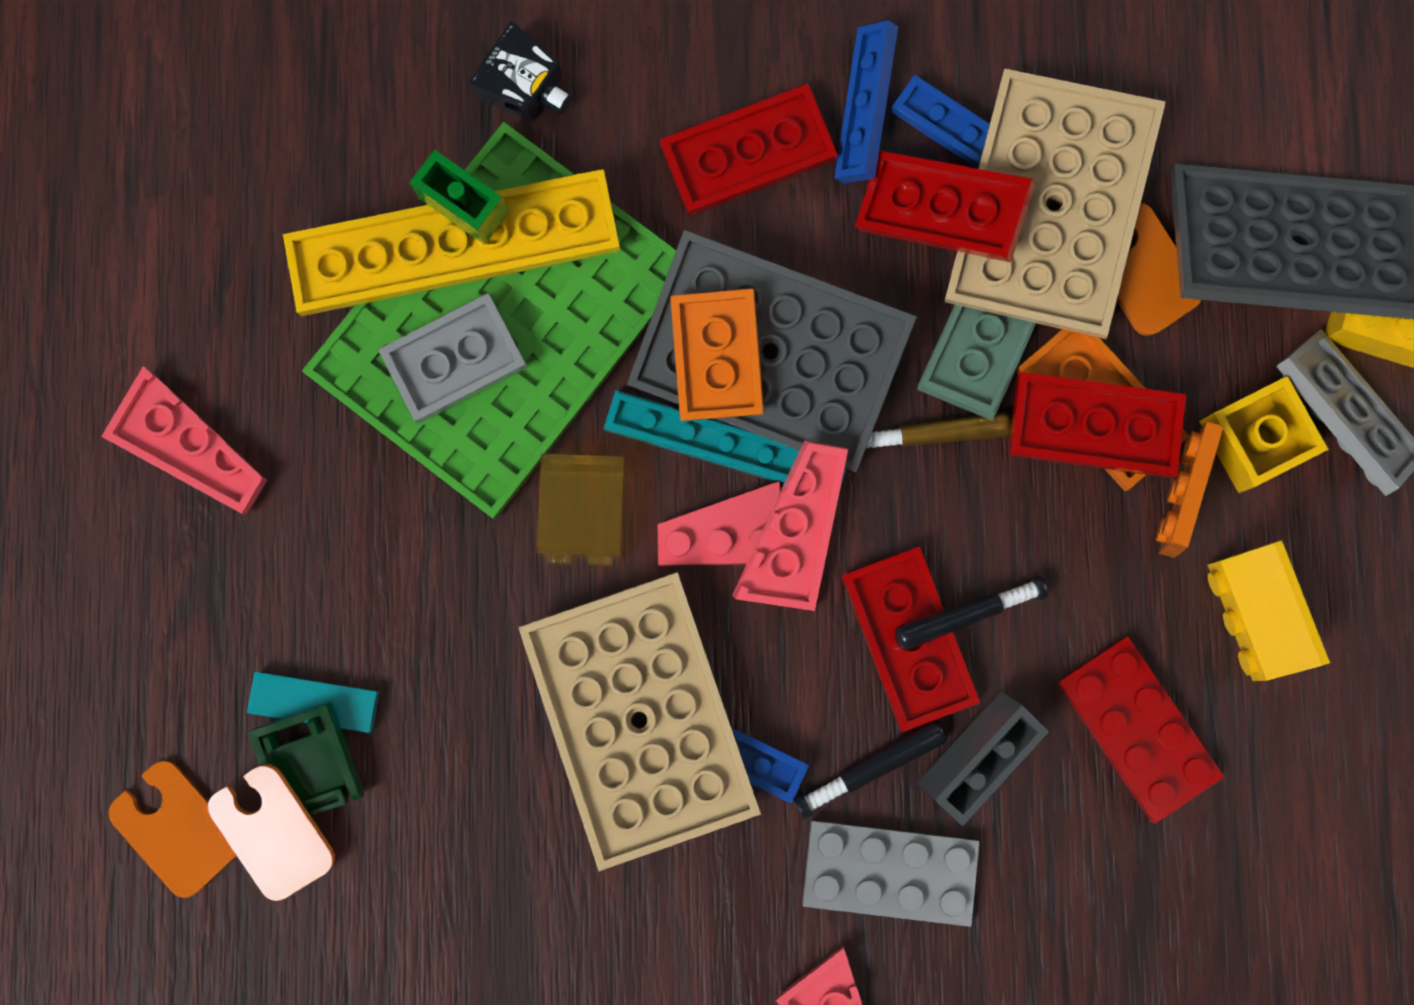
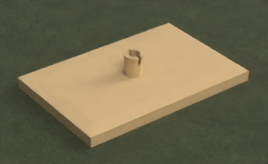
[945,69,1166,339]
[518,572,761,871]

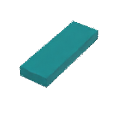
[247,672,380,733]

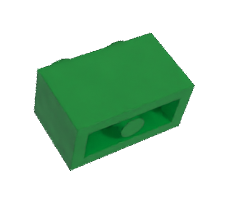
[409,149,509,245]

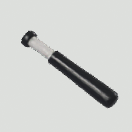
[894,575,1049,650]
[793,720,947,820]

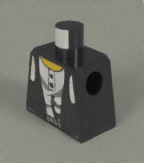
[469,21,572,121]

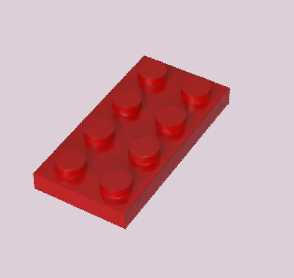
[659,84,838,216]
[855,151,1036,263]
[1008,372,1186,478]
[841,546,980,732]
[1056,636,1224,824]

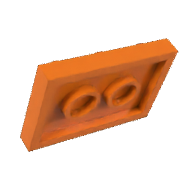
[670,289,764,421]
[1155,422,1224,558]

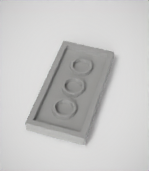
[1276,329,1414,496]
[802,820,979,927]

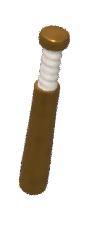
[866,412,1012,449]

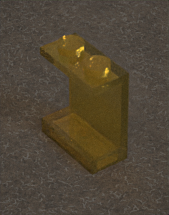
[537,454,626,566]

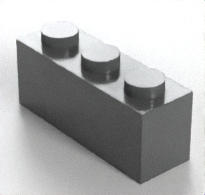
[917,691,1049,826]

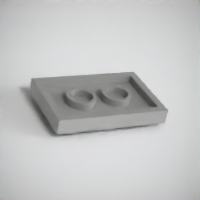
[378,293,528,424]

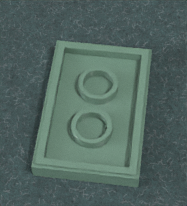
[917,305,1037,421]

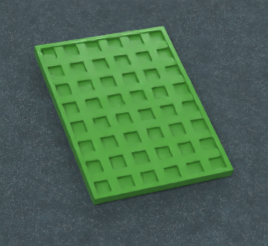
[302,122,676,520]

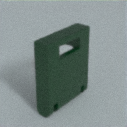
[247,701,364,816]

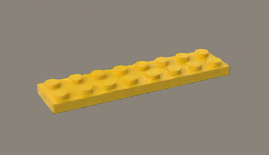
[283,169,621,316]

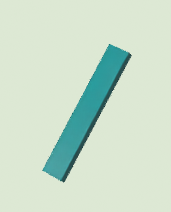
[604,390,847,493]

